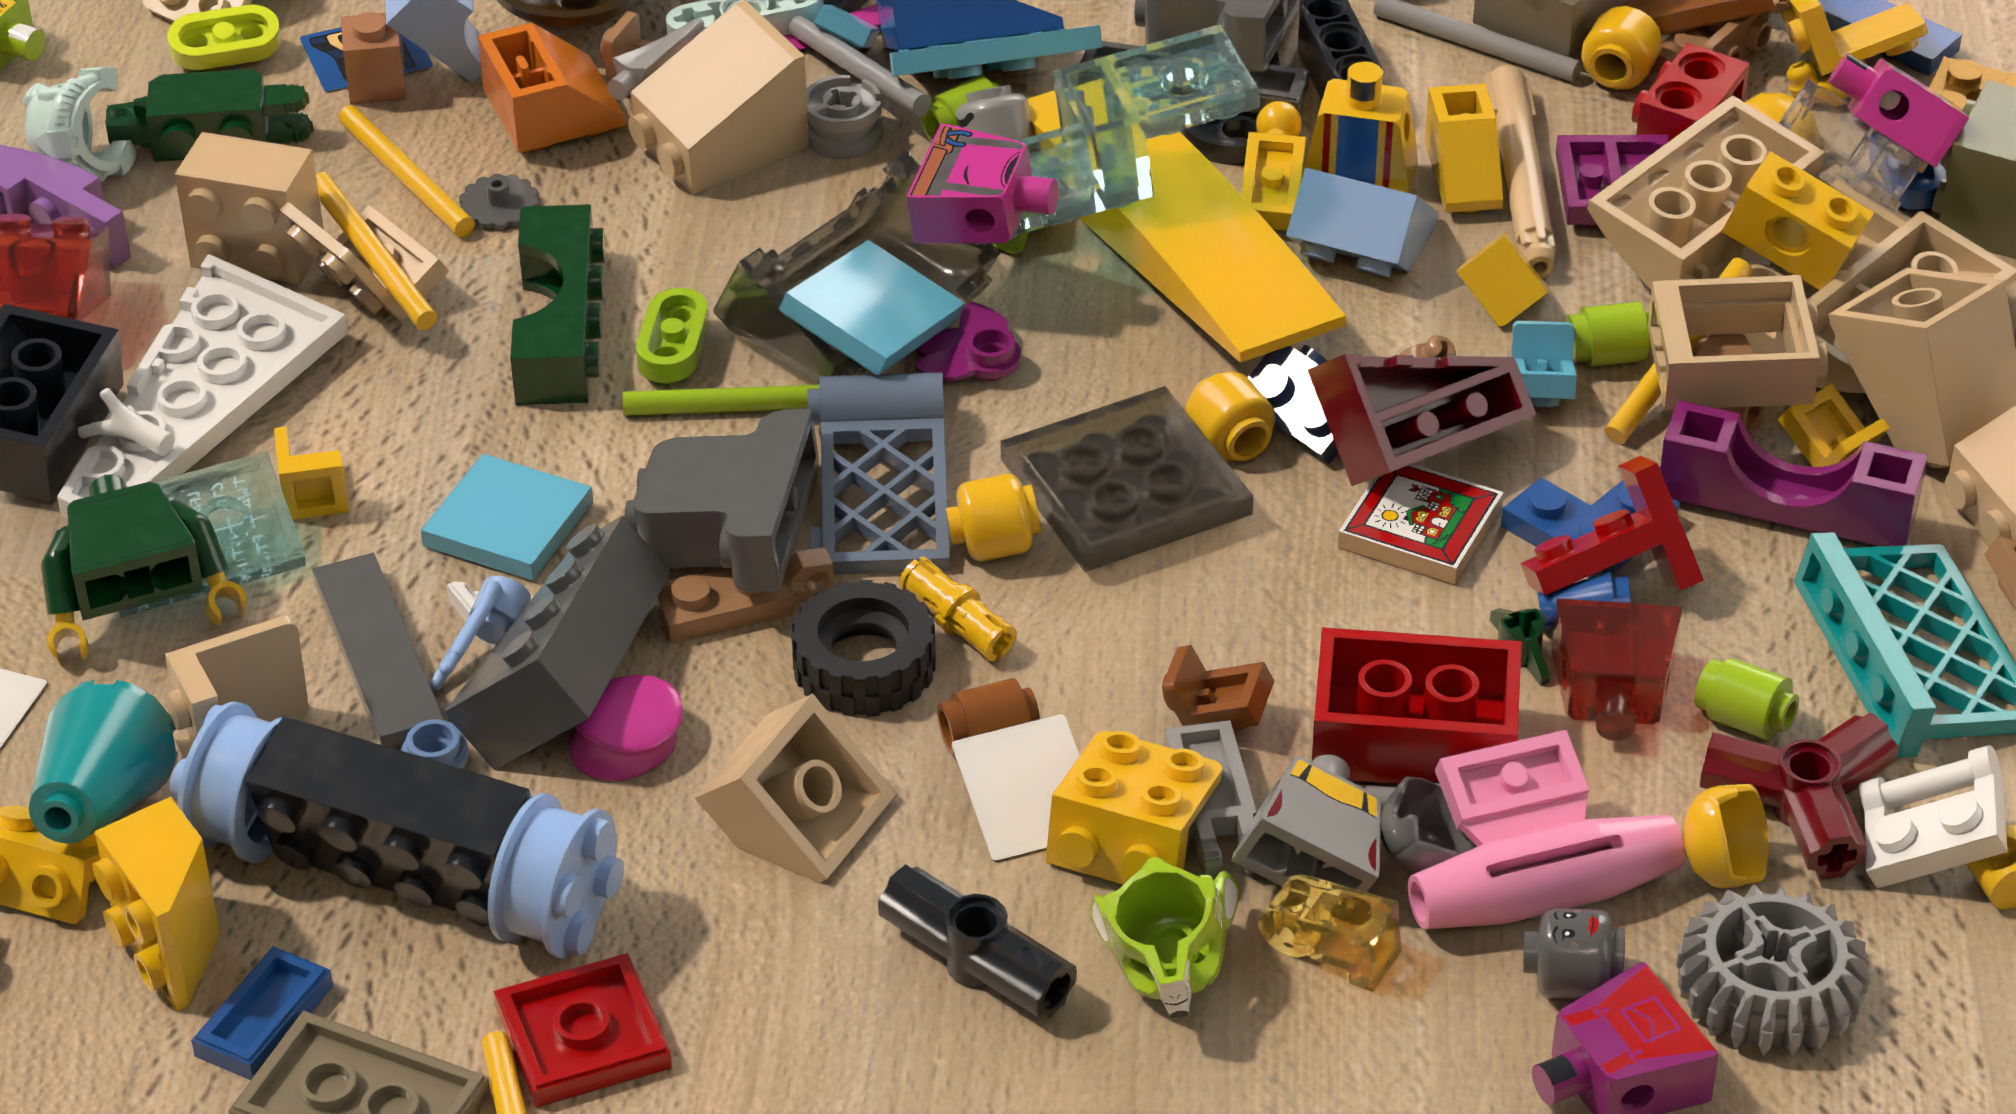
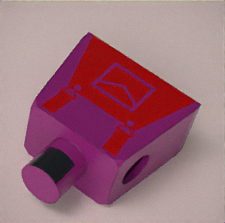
[1532,961,1719,1114]

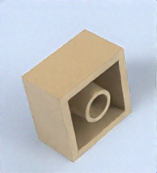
[174,132,324,285]

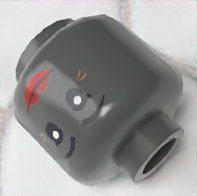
[1523,908,1625,1000]

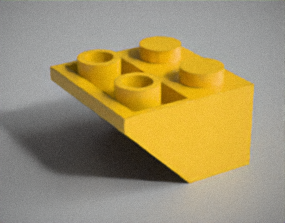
[92,797,221,1011]

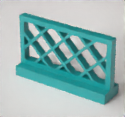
[1794,532,2016,758]

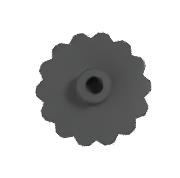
[459,174,539,230]

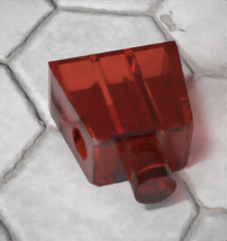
[1551,598,1682,741]

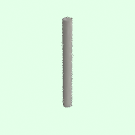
[1373,0,1582,82]
[789,16,932,116]

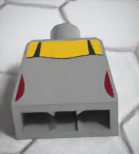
[1231,755,1381,919]

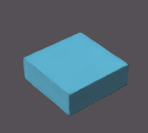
[814,5,880,48]

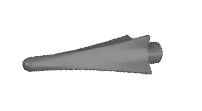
[607,19,704,100]

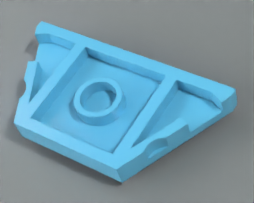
[889,25,1103,79]

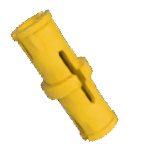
[899,556,1017,662]

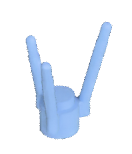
[429,576,531,693]

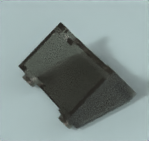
[713,150,1000,384]

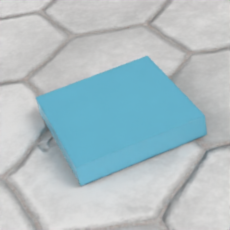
[421,453,593,581]

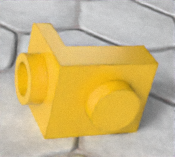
[1778,384,1890,467]

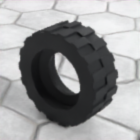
[791,580,936,717]

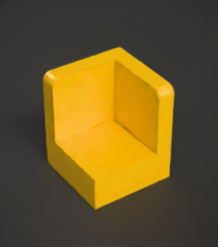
[1457,231,1549,326]
[274,426,349,521]

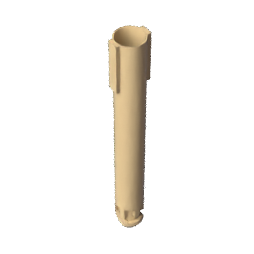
[1483,65,1556,278]

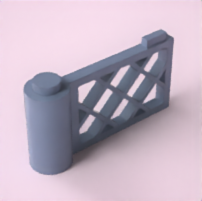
[808,372,950,574]

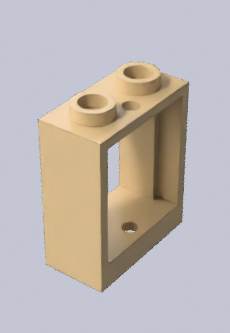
[1648,275,1828,410]

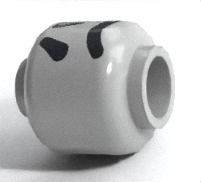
[955,85,1035,150]

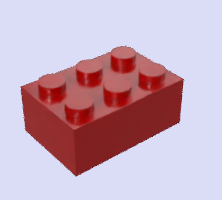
[1312,627,1522,784]

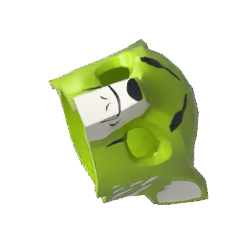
[1090,857,1240,1020]

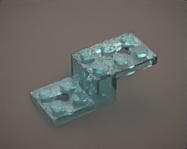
[984,24,1260,244]

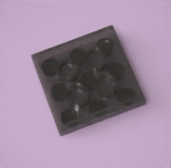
[1000,386,1254,572]

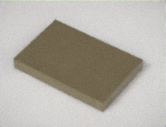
[228,1010,491,1114]

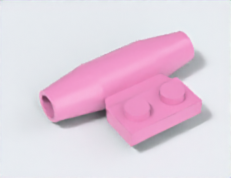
[1408,730,1685,929]

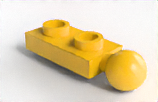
[1241,101,1306,231]

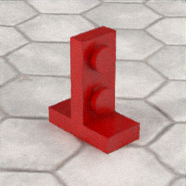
[1520,456,1704,596]

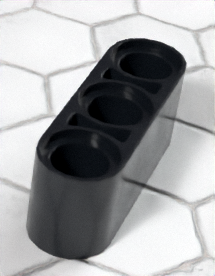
[1298,0,1382,100]

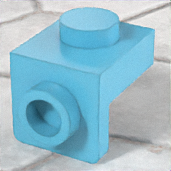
[1511,321,1577,407]

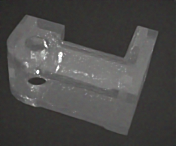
[1779,79,1929,212]

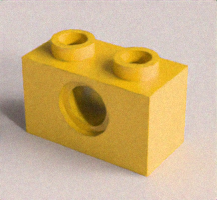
[1721,151,1875,290]

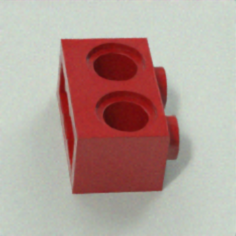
[1631,43,1750,141]

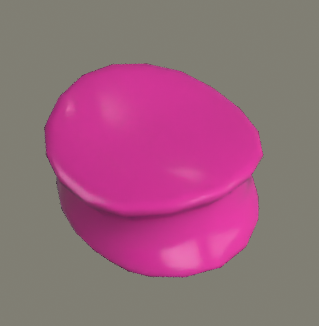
[569,674,683,781]

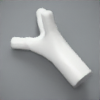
[78,388,175,456]

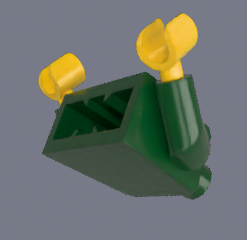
[41,474,247,664]

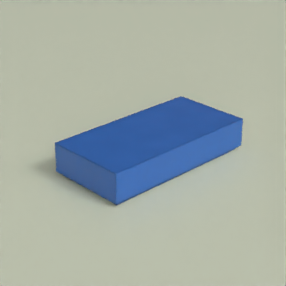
[191,946,333,1080]

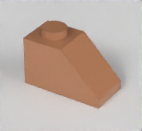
[341,12,406,104]

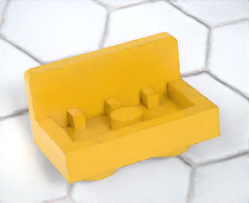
[0,805,101,924]

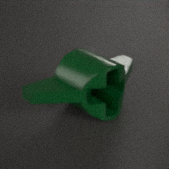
[1490,608,1550,686]

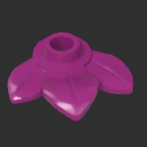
[916,301,1021,381]

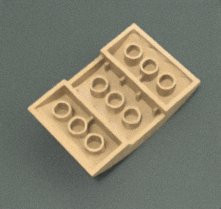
[1587,95,2016,393]

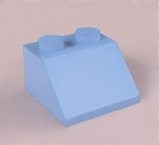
[1286,167,1440,277]

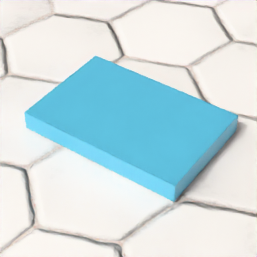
[778,240,965,375]

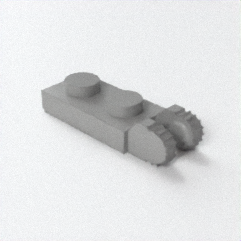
[1164,720,1257,879]

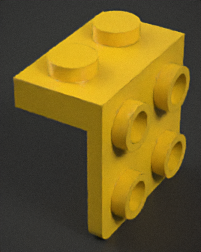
[1780,0,1929,76]
[1045,731,1222,885]

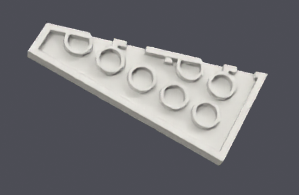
[57,254,349,518]

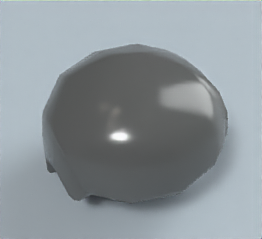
[1380,777,1477,874]

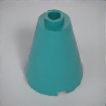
[29,680,179,844]

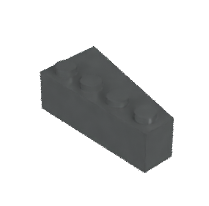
[443,515,671,770]

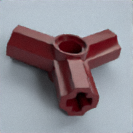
[1699,712,1898,879]

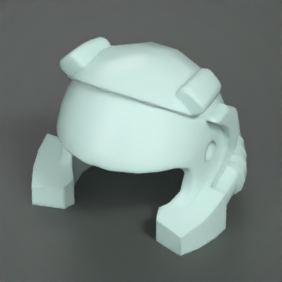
[22,67,137,182]

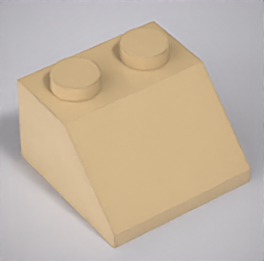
[695,694,897,883]

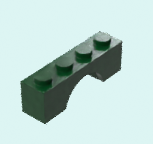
[510,204,606,405]

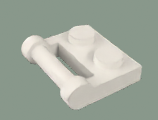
[1859,745,2007,889]

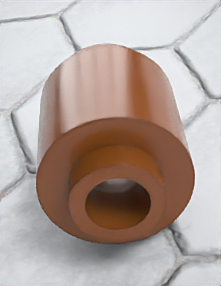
[937,678,1040,755]

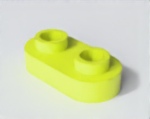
[167,5,281,70]

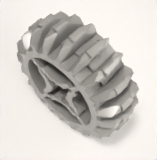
[1676,884,1870,1058]

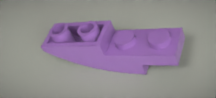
[0,145,131,268]

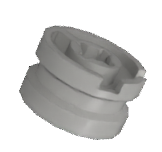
[806,75,882,159]

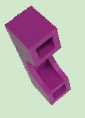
[1660,400,1928,547]

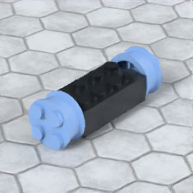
[170,701,624,959]

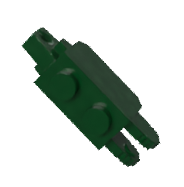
[105,69,314,162]

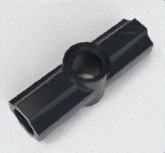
[878,864,1077,1018]

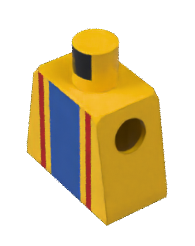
[1302,62,1418,194]

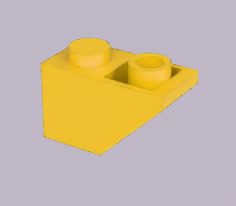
[1425,83,1503,213]

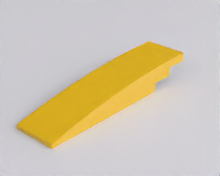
[1027,72,1346,363]

